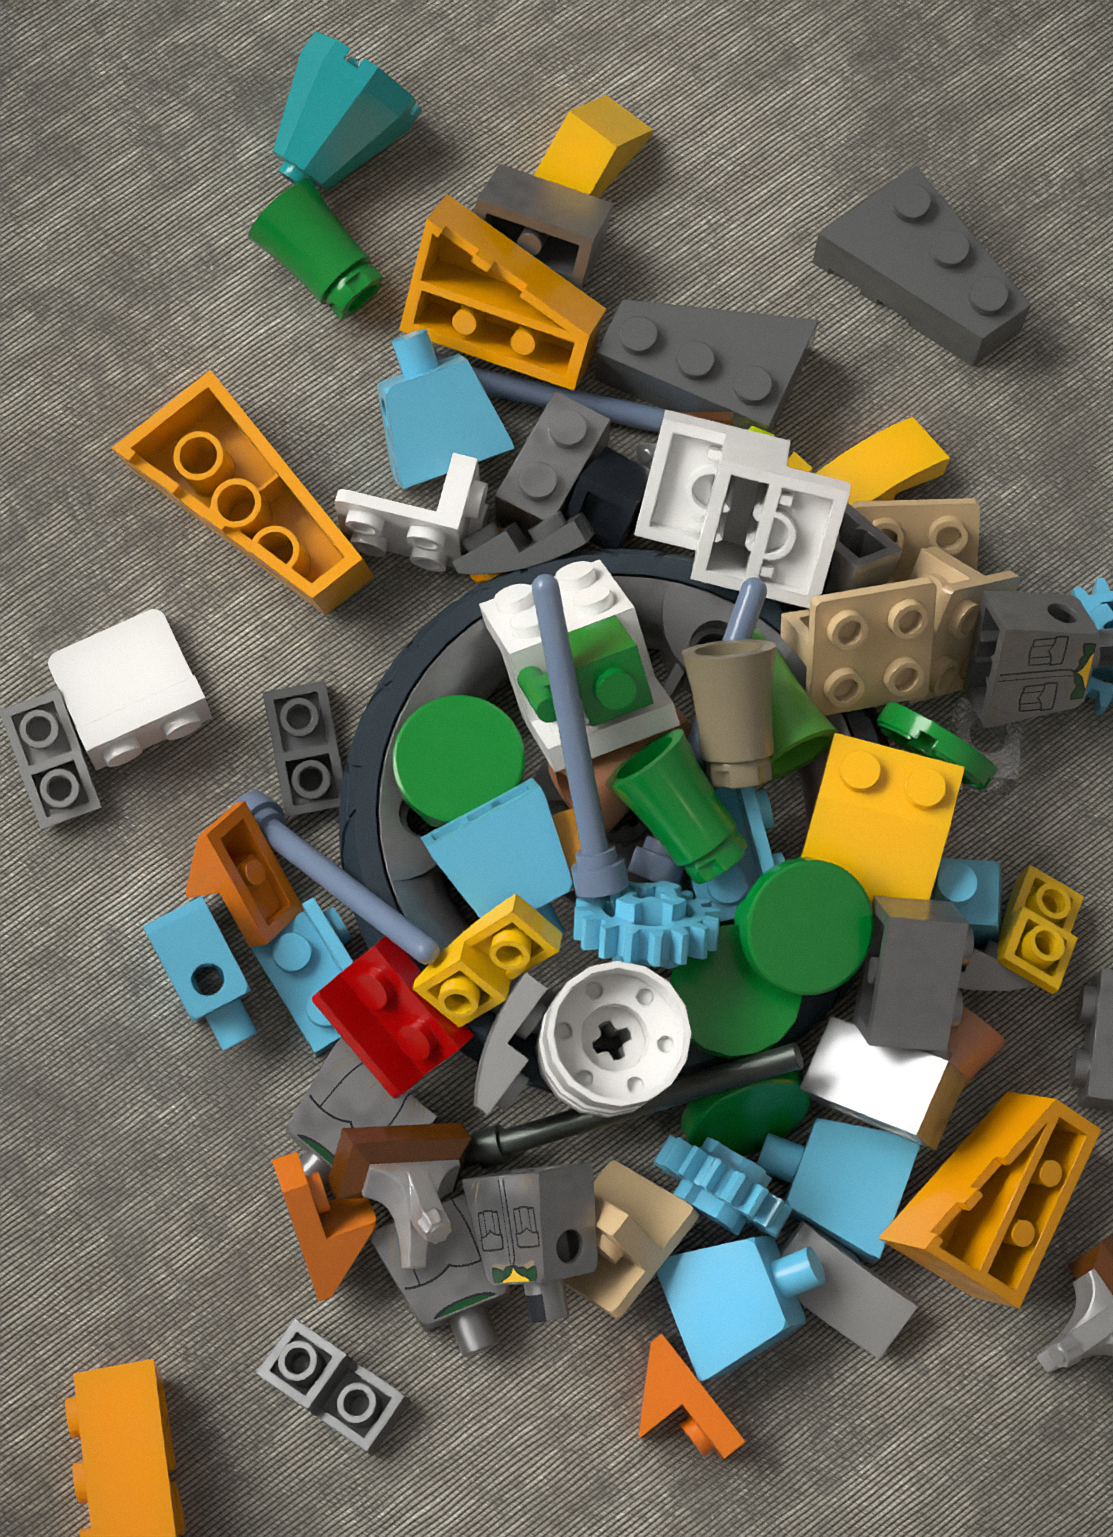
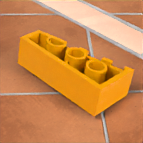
[112,370,375,616]
[65,1359,186,1537]

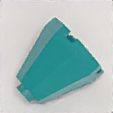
[273,31,422,191]

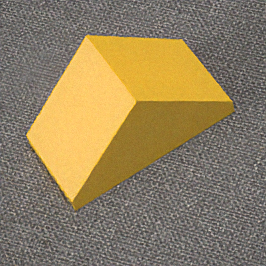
[534,95,653,198]

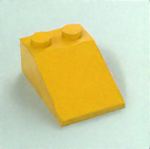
[801,733,965,907]

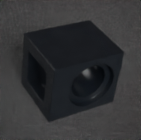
[564,447,650,549]

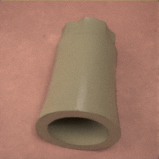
[681,639,776,788]

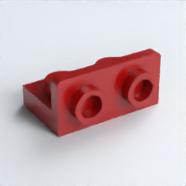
[312,936,475,1099]

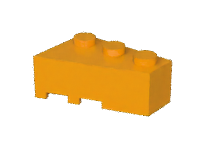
[399,194,606,391]
[878,1091,1102,1309]

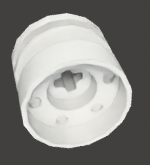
[535,961,691,1118]

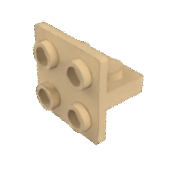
[852,498,980,584]
[907,546,1021,704]
[780,577,937,716]
[546,1160,699,1318]

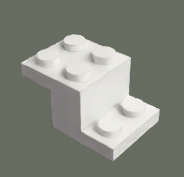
[634,409,851,609]
[479,559,680,772]

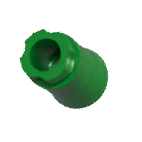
[248,179,383,319]
[606,729,748,885]

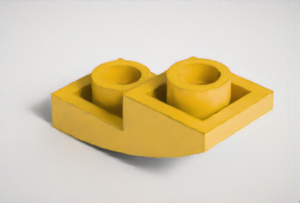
[815,417,950,506]
[997,865,1084,995]
[413,893,563,1028]

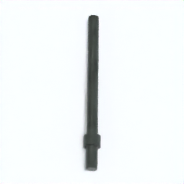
[462,1042,803,1169]

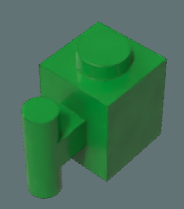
[517,615,654,727]

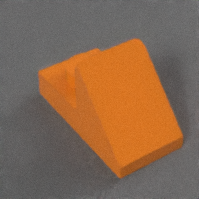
[185,801,304,947]
[272,1151,377,1302]
[637,1333,746,1460]

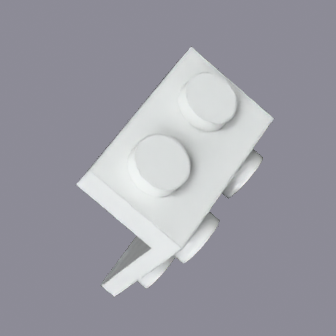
[334,453,490,572]
[48,609,212,771]

